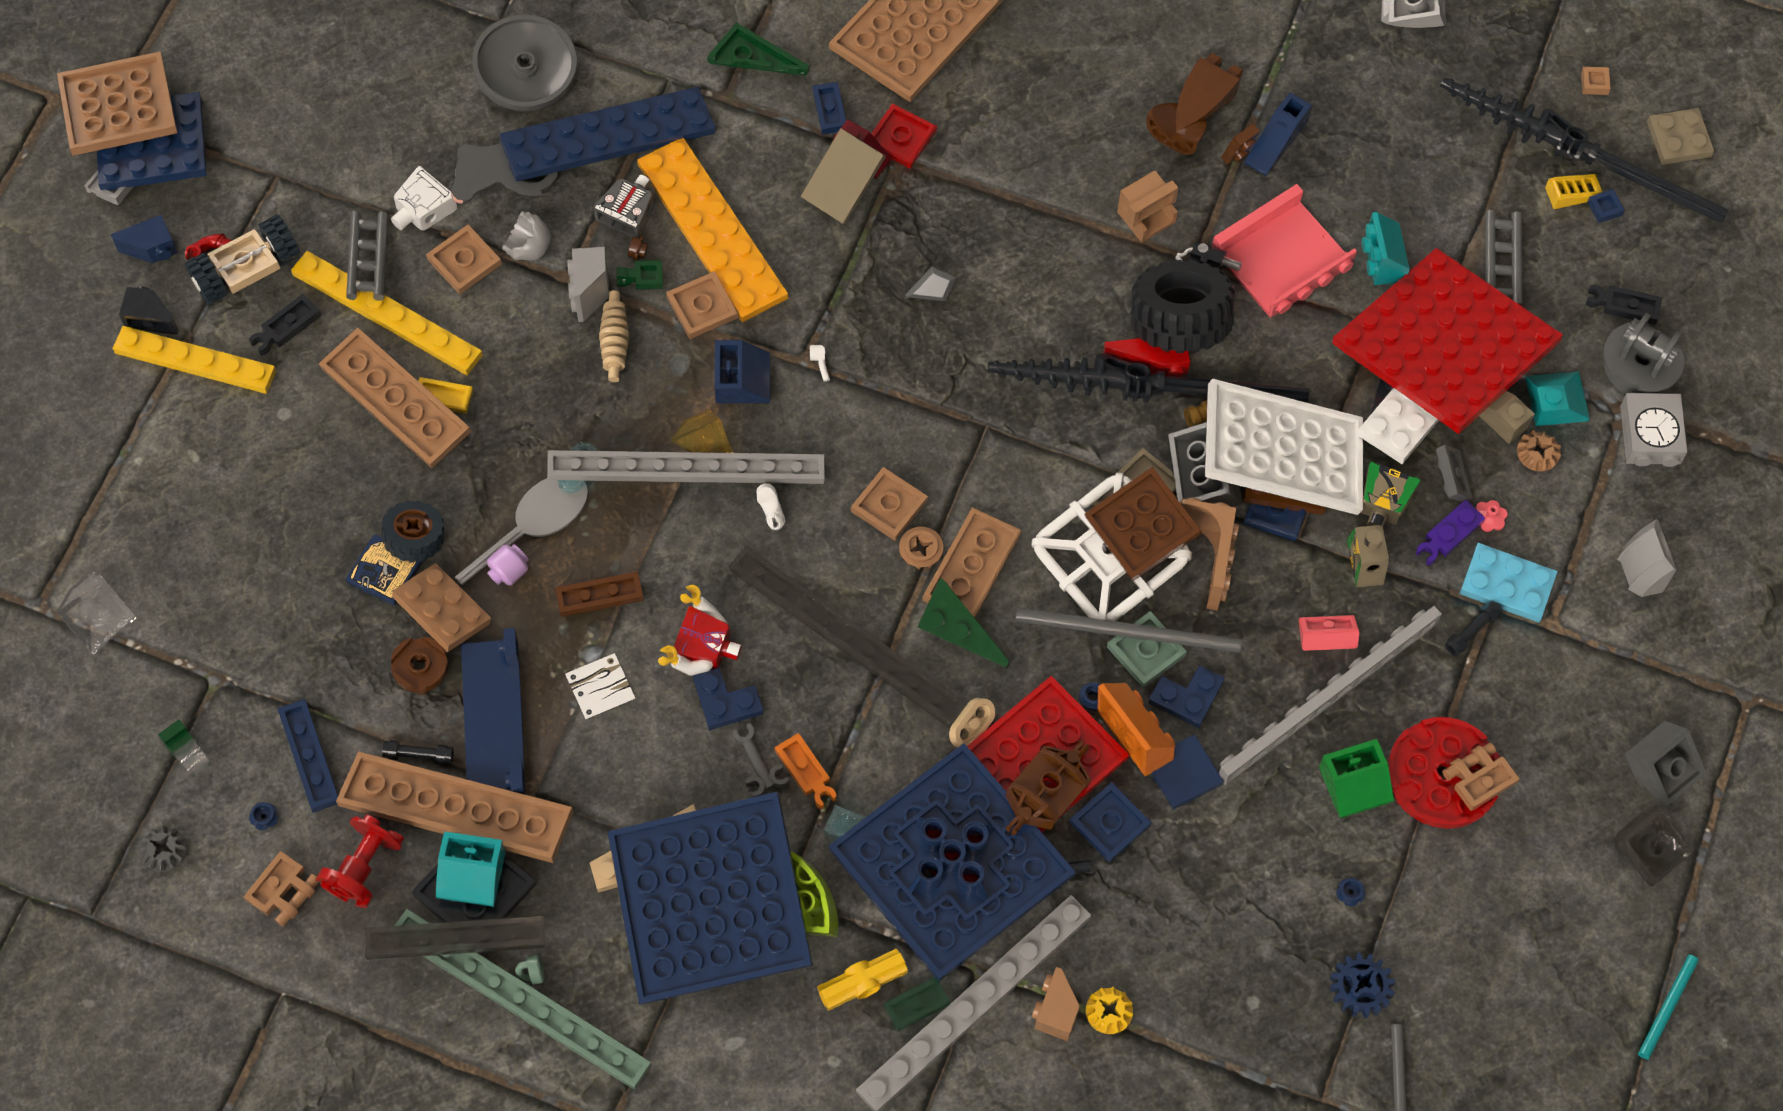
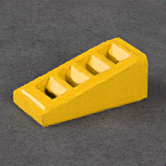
[1545,174,1602,209]

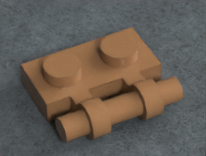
[1443,743,1520,811]
[243,851,320,927]

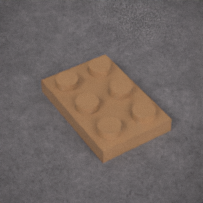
[392,563,491,652]

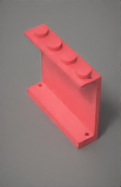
[1212,184,1357,318]

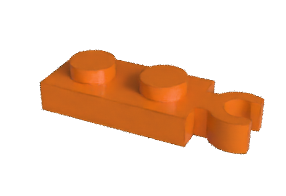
[774,733,836,810]

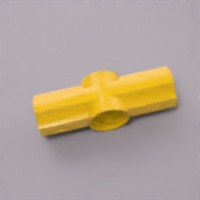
[817,948,908,1011]

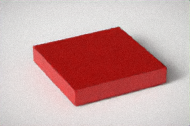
[871,103,937,169]

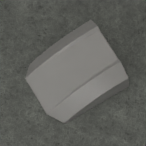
[1381,0,1446,28]
[1617,519,1677,597]

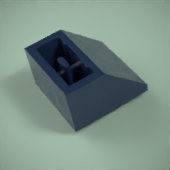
[714,340,770,404]

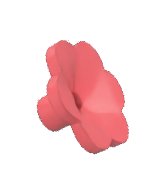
[1475,500,1508,532]

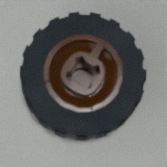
[382,500,444,562]

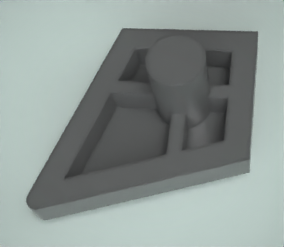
[906,265,957,301]

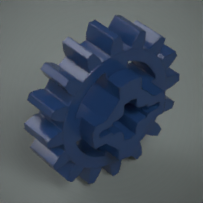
[1329,953,1395,1019]

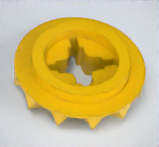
[1086,987,1133,1034]

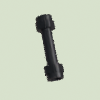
[1445,601,1502,656]
[382,740,454,765]

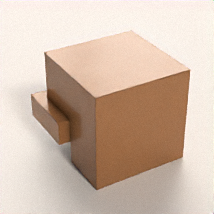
[1117,171,1178,243]

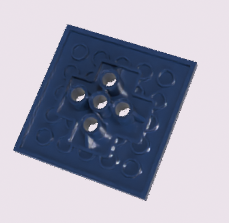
[828,743,1076,982]

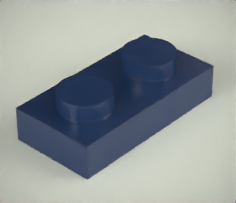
[812,82,846,135]

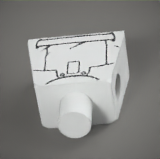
[391,166,457,230]

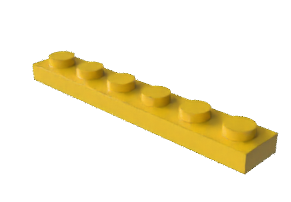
[113,326,276,394]

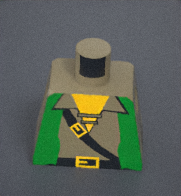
[1361,462,1420,527]
[1347,525,1389,587]

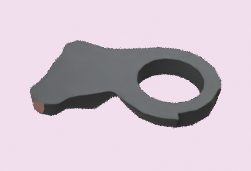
[451,143,558,204]

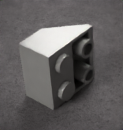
[567,247,609,322]

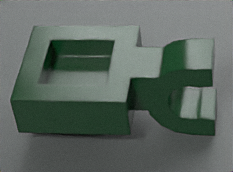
[616,260,663,290]

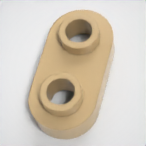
[949,698,995,747]

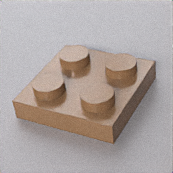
[426,225,502,294]
[666,272,738,339]
[851,467,928,541]

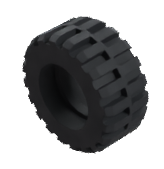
[1131,260,1235,353]

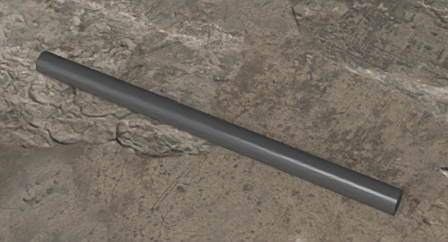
[1015,608,1242,653]

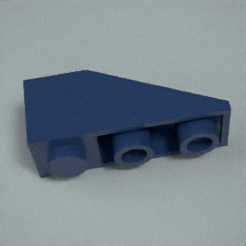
[1244,93,1312,176]

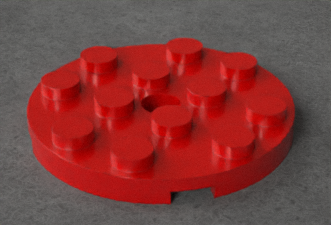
[1387,717,1500,829]

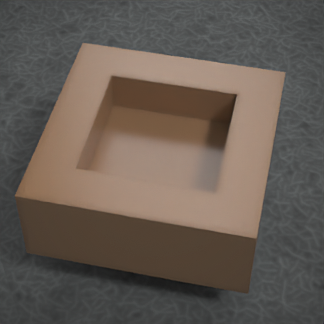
[1581,67,1611,95]

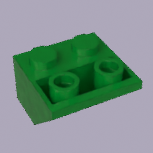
[1319,739,1394,819]

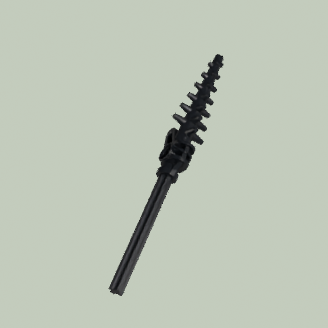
[1440,78,1729,223]
[987,353,1309,403]

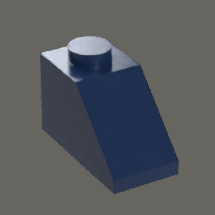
[111,215,177,263]

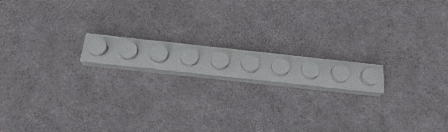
[547,450,825,484]
[1219,606,1442,786]
[856,895,1091,1111]

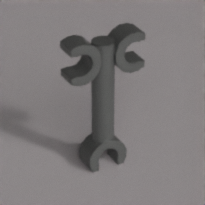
[733,723,789,797]

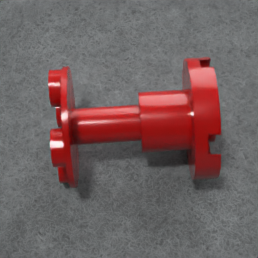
[316,815,404,908]

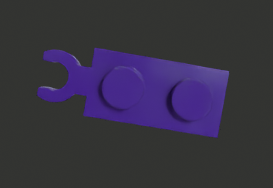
[1415,500,1486,566]

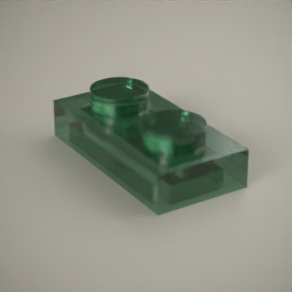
[883,977,950,1032]

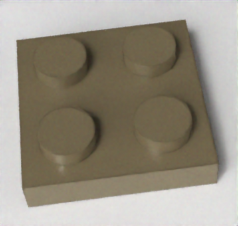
[1647,108,1714,165]

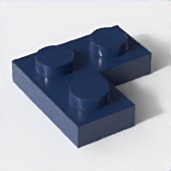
[1148,666,1225,728]
[692,668,763,730]

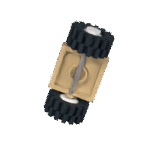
[184,214,301,306]

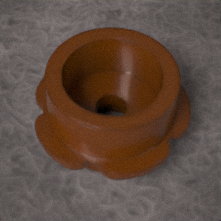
[628,236,648,261]

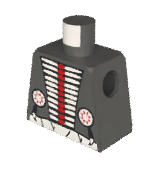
[593,175,654,238]

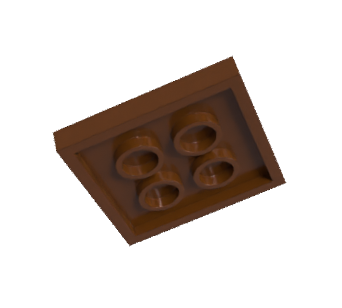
[1084,467,1202,581]

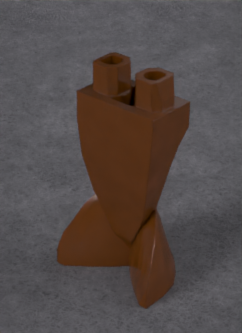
[1146,53,1243,155]

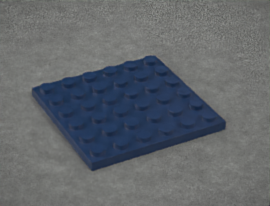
[608,792,813,1005]

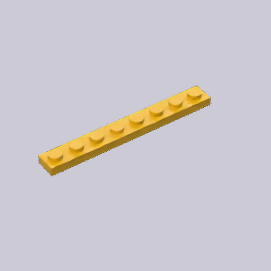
[291,251,483,375]

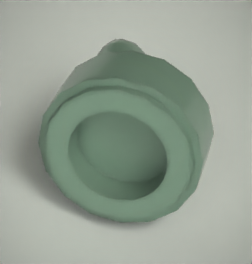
[515,954,545,985]

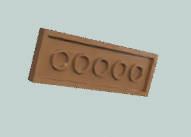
[319,328,471,468]

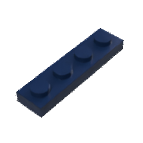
[277,699,338,813]

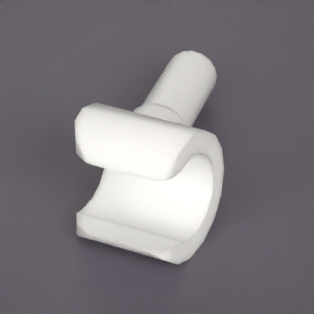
[810,345,830,382]

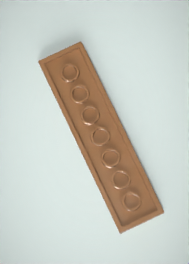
[336,751,574,863]

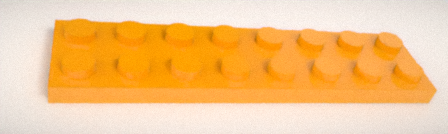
[637,138,788,323]

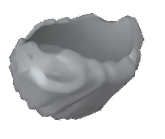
[502,211,552,260]

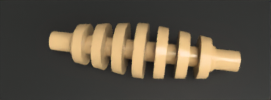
[599,291,629,382]

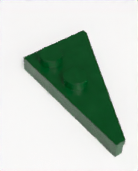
[707,22,810,76]
[918,578,1010,668]

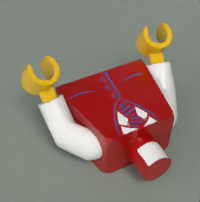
[658,585,742,676]

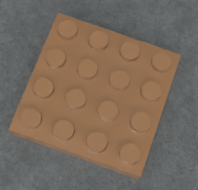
[57,51,178,156]

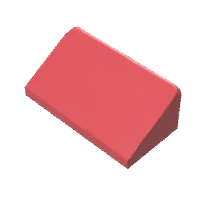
[1299,615,1359,651]

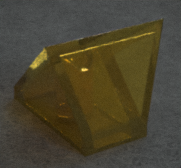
[670,409,732,453]

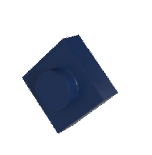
[1587,189,1625,223]

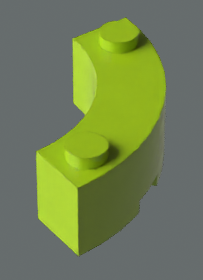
[790,850,838,937]

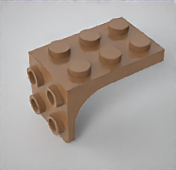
[1180,498,1239,611]

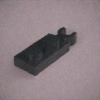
[1585,285,1662,325]
[249,294,322,356]

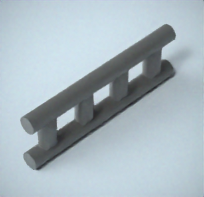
[1485,210,1523,306]
[346,211,388,301]

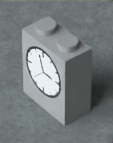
[1620,393,1687,467]

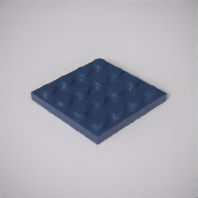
[97,92,207,190]

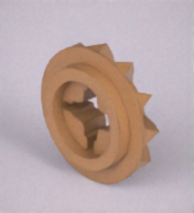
[1517,430,1561,471]
[899,527,943,570]

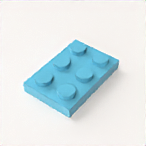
[1459,543,1557,623]

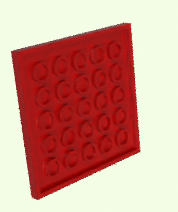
[1332,248,1563,434]

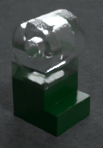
[158,719,212,778]

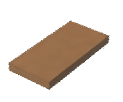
[922,507,1022,618]

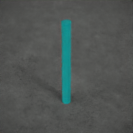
[1638,955,1699,1060]

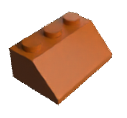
[1098,683,1176,776]

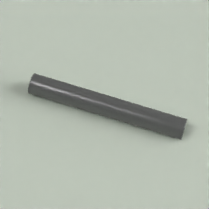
[1391,1024,1407,1111]

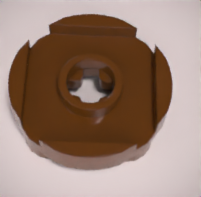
[391,637,449,695]

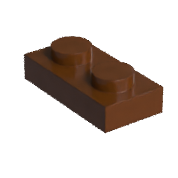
[1221,123,1260,165]

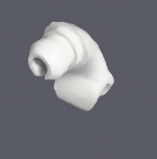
[757,483,785,530]

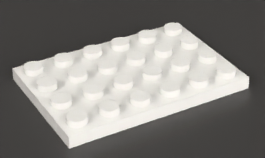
[1205,379,1363,515]

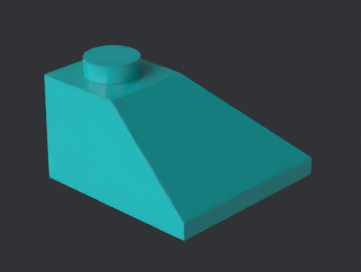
[1525,371,1590,426]

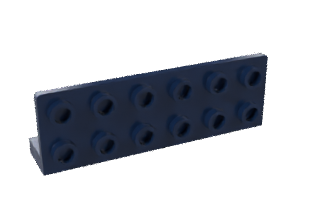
[461,628,526,795]

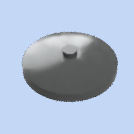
[472,15,577,111]

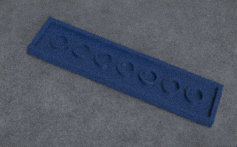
[500,87,715,181]

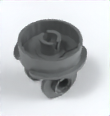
[1603,313,1684,394]

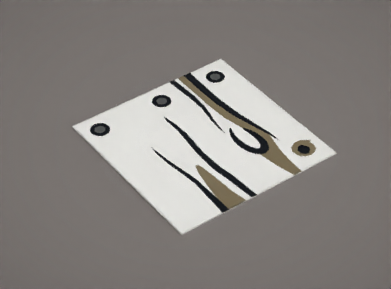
[565,653,635,719]

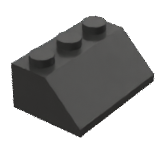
[1168,422,1242,507]

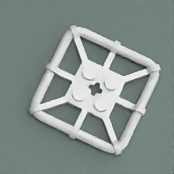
[1031,472,1192,621]

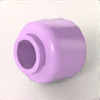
[487,544,529,586]

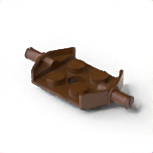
[1005,741,1090,835]

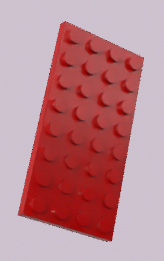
[926,676,1129,883]

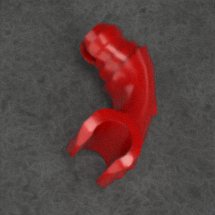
[185,233,232,260]

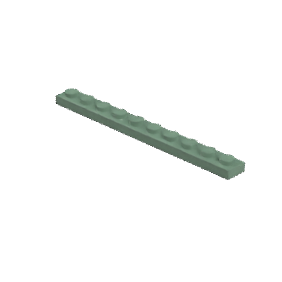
[389,909,652,1090]

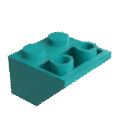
[1361,212,1410,285]
[436,831,506,907]

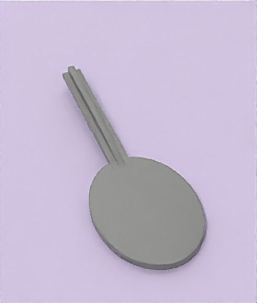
[455,478,588,585]

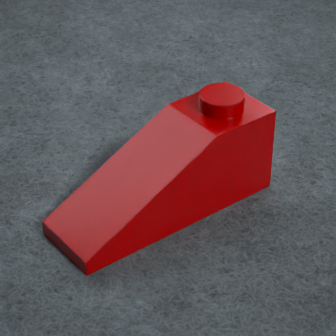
[1103,338,1190,377]

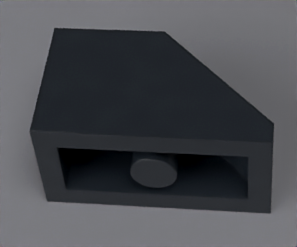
[119,286,179,335]

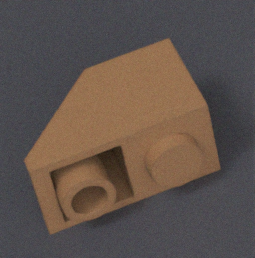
[1032,967,1080,1041]

